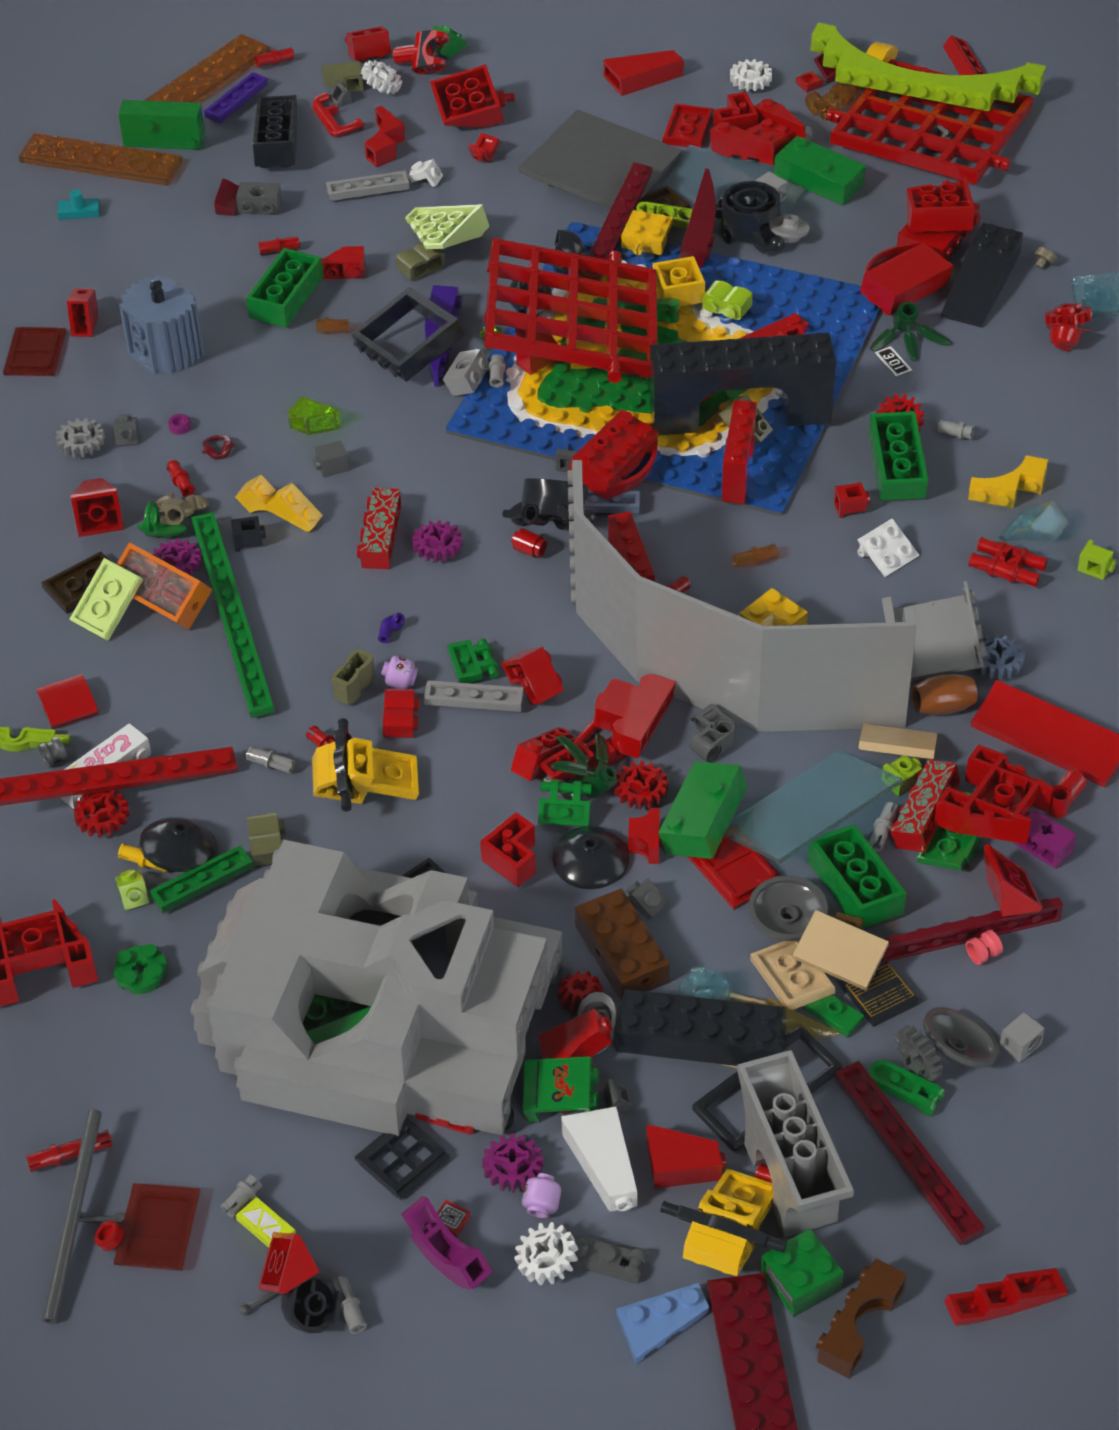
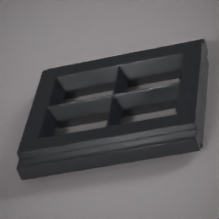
[355,1118,450,1200]

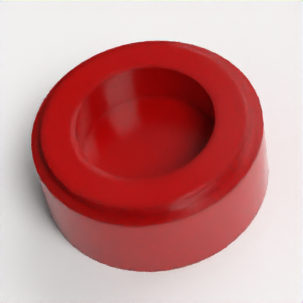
[94,1220,124,1251]

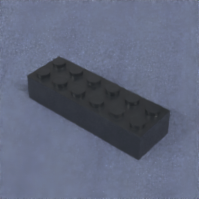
[613,989,787,1066]

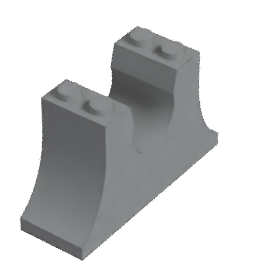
[737,1050,854,1238]

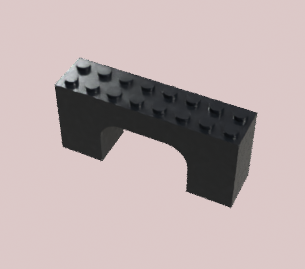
[650,333,836,435]

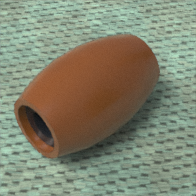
[912,674,977,715]

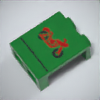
[523,1057,599,1122]

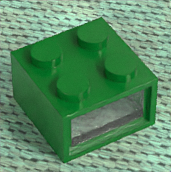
[761,1229,844,1317]

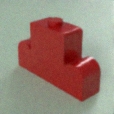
[593,674,676,759]

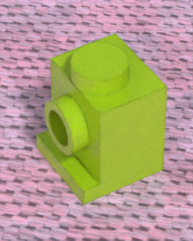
[1077,539,1117,580]
[882,755,922,796]

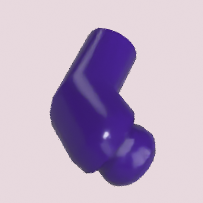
[378,612,405,643]

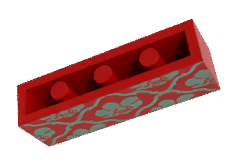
[357,487,402,569]
[891,760,960,853]

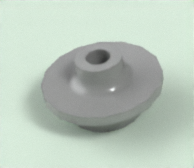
[769,214,810,243]

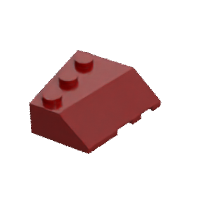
[906,177,975,233]

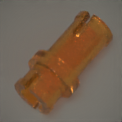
[316,317,349,334]

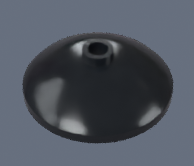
[139,817,217,872]
[552,826,629,889]

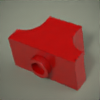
[628,808,662,864]

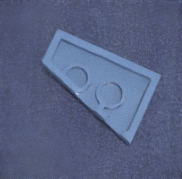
[616,1283,709,1364]

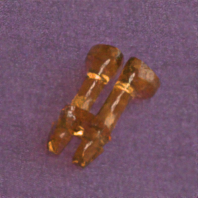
[805,82,860,120]

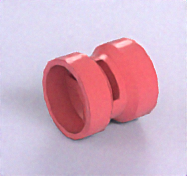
[965,930,1003,965]

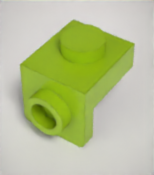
[115,870,150,910]

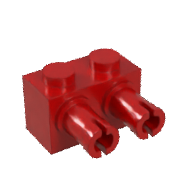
[345,26,391,62]

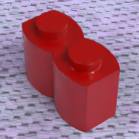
[383,689,420,738]

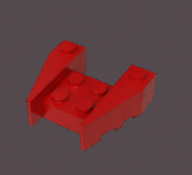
[710,99,806,165]
[934,744,1054,844]
[0,899,98,1007]

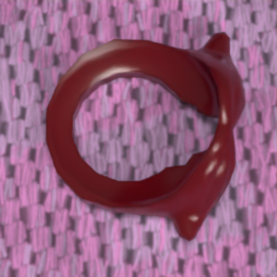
[201,435,236,459]

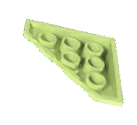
[405,205,490,249]

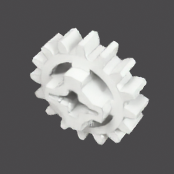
[730,59,772,91]
[361,60,403,94]
[514,1222,578,1285]

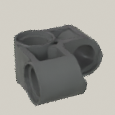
[689,704,735,763]

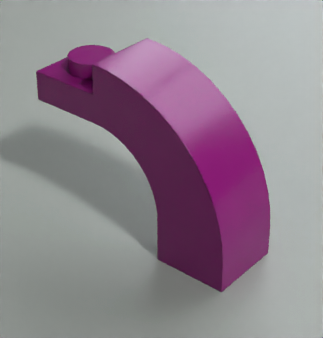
[401,1196,493,1290]

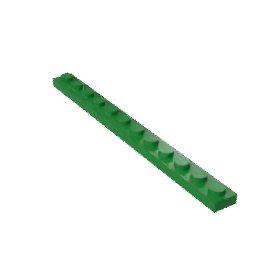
[191,512,275,718]

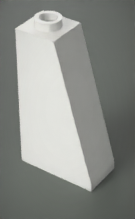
[561,1107,637,1212]

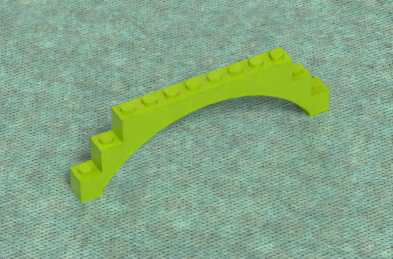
[810,23,1046,111]

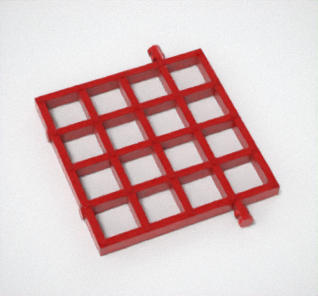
[827,59,1034,185]
[483,238,657,383]

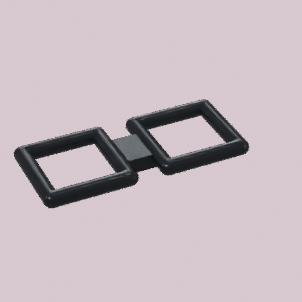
[692,1026,843,1151]

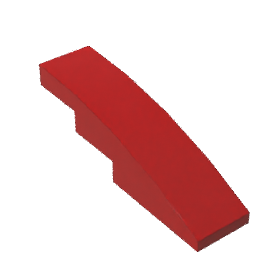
[539,735,628,780]
[944,1268,1069,1326]

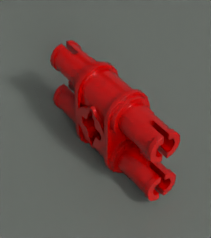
[968,537,1048,588]

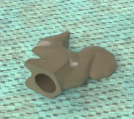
[157,492,209,525]

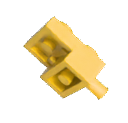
[621,210,673,255]

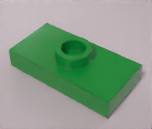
[804,995,864,1038]

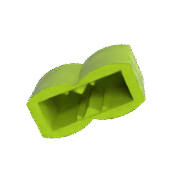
[703,281,752,320]

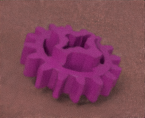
[412,520,463,563]
[152,538,202,576]
[482,1133,544,1193]

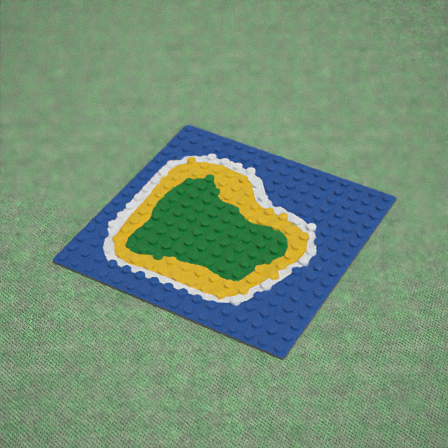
[446,222,881,516]

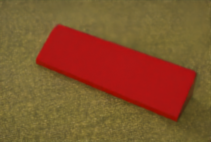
[943,35,986,75]

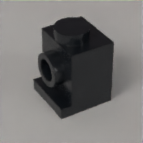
[231,516,266,552]

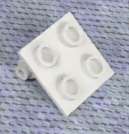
[857,519,919,577]

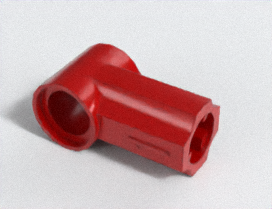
[1047,770,1087,818]

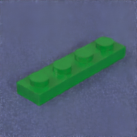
[150,845,254,914]

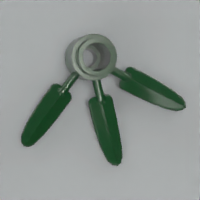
[870,302,951,361]
[551,733,617,798]

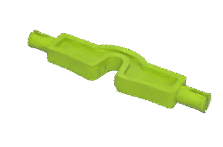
[0,727,71,752]

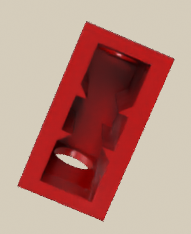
[67,289,98,337]

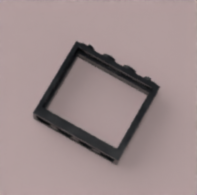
[351,287,465,382]

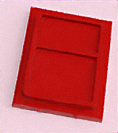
[687,827,781,910]

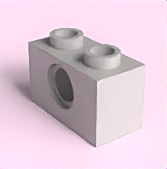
[443,349,489,396]

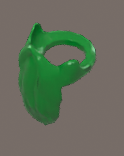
[137,501,187,538]

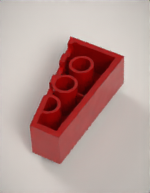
[608,511,655,582]

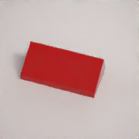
[984,844,1043,917]
[258,1232,320,1294]

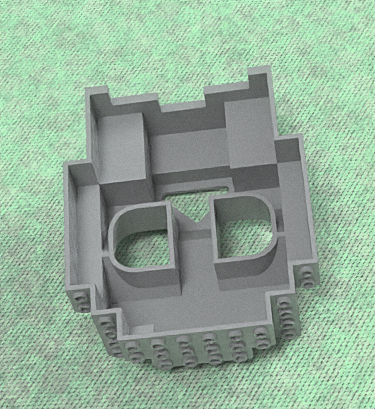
[191,839,562,1136]

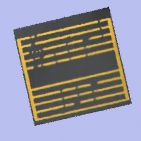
[843,962,918,1027]

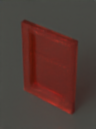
[3,327,67,376]
[114,1183,200,1271]

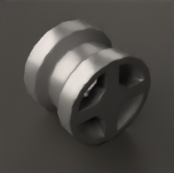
[38,736,67,767]

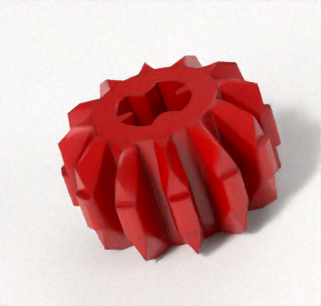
[557,970,603,1015]

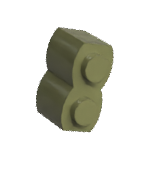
[396,242,445,281]
[332,648,375,705]
[247,812,286,867]

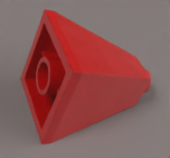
[70,478,124,537]

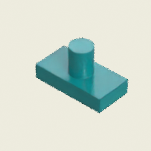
[57,189,100,220]

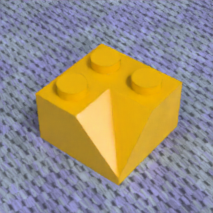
[653,256,705,307]
[740,588,808,626]

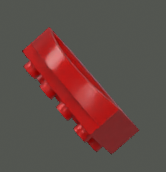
[860,242,954,316]
[567,409,659,499]

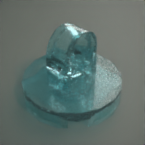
[677,965,731,1001]

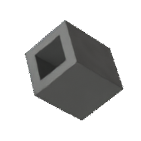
[313,440,349,478]

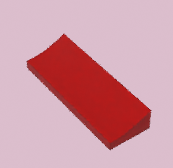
[971,680,1119,788]

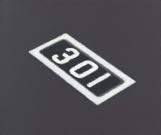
[874,346,912,376]

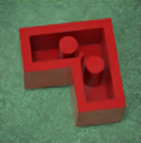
[714,92,758,130]
[501,647,564,705]
[480,812,536,888]

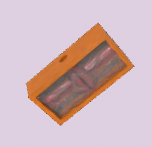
[117,542,213,630]

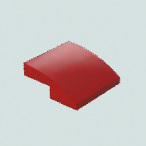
[36,674,98,729]

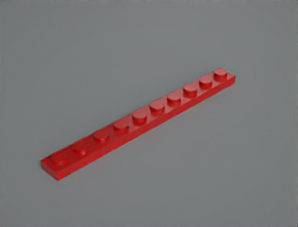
[0,747,238,806]

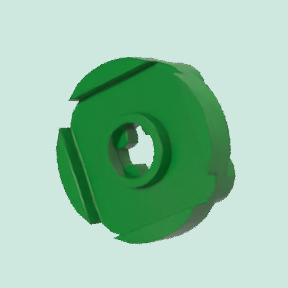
[113,944,168,994]

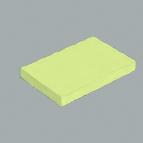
[69,558,143,641]

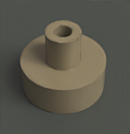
[1035,247,1057,269]

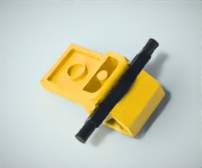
[312,718,419,812]
[660,1169,787,1276]

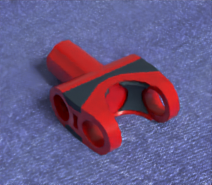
[393,30,449,75]

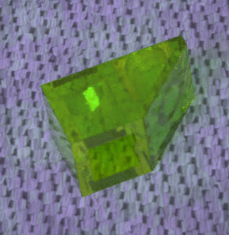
[287,396,341,435]

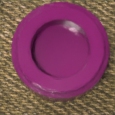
[168,414,191,435]

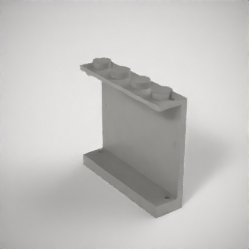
[882,581,987,681]

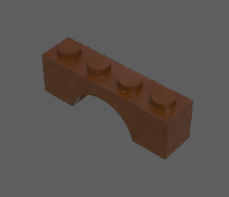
[816,1258,907,1379]

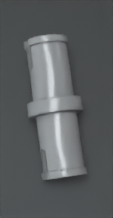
[868,802,900,851]

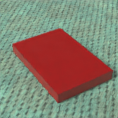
[662,104,714,149]

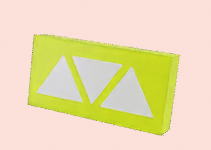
[236,1197,296,1248]

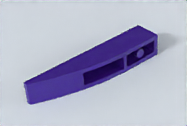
[425,285,462,387]

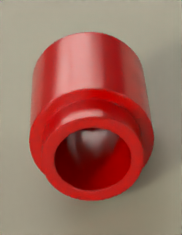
[511,528,547,558]

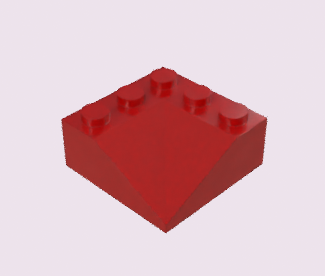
[430,64,504,127]

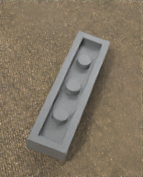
[326,171,409,201]
[424,680,524,712]

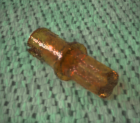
[732,543,779,567]

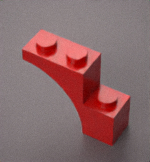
[364,105,405,168]

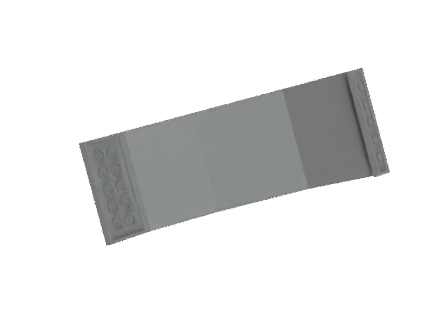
[568,460,917,732]

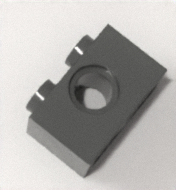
[236,182,282,215]

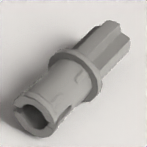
[246,746,296,773]
[332,1276,367,1334]

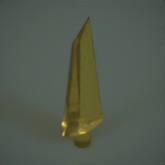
[751,997,841,1038]

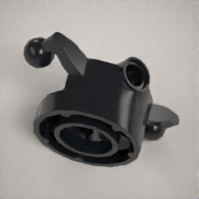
[715,181,785,254]
[502,478,596,531]

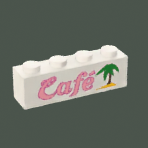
[61,723,152,809]

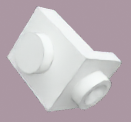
[407,159,443,187]

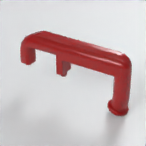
[312,93,364,137]

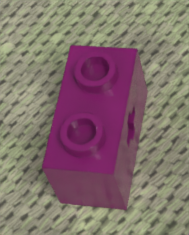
[1013,809,1077,869]

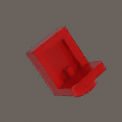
[468,133,501,163]

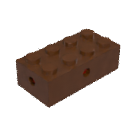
[575,888,670,1002]

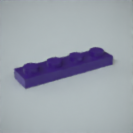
[204,72,268,123]

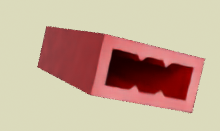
[603,50,684,96]

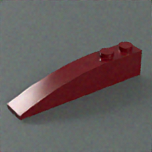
[679,168,716,268]

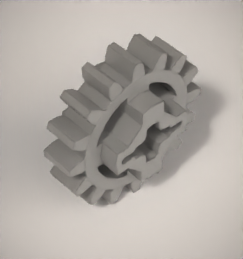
[55,418,105,458]

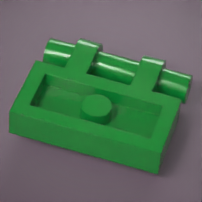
[447,638,499,683]
[538,779,592,827]

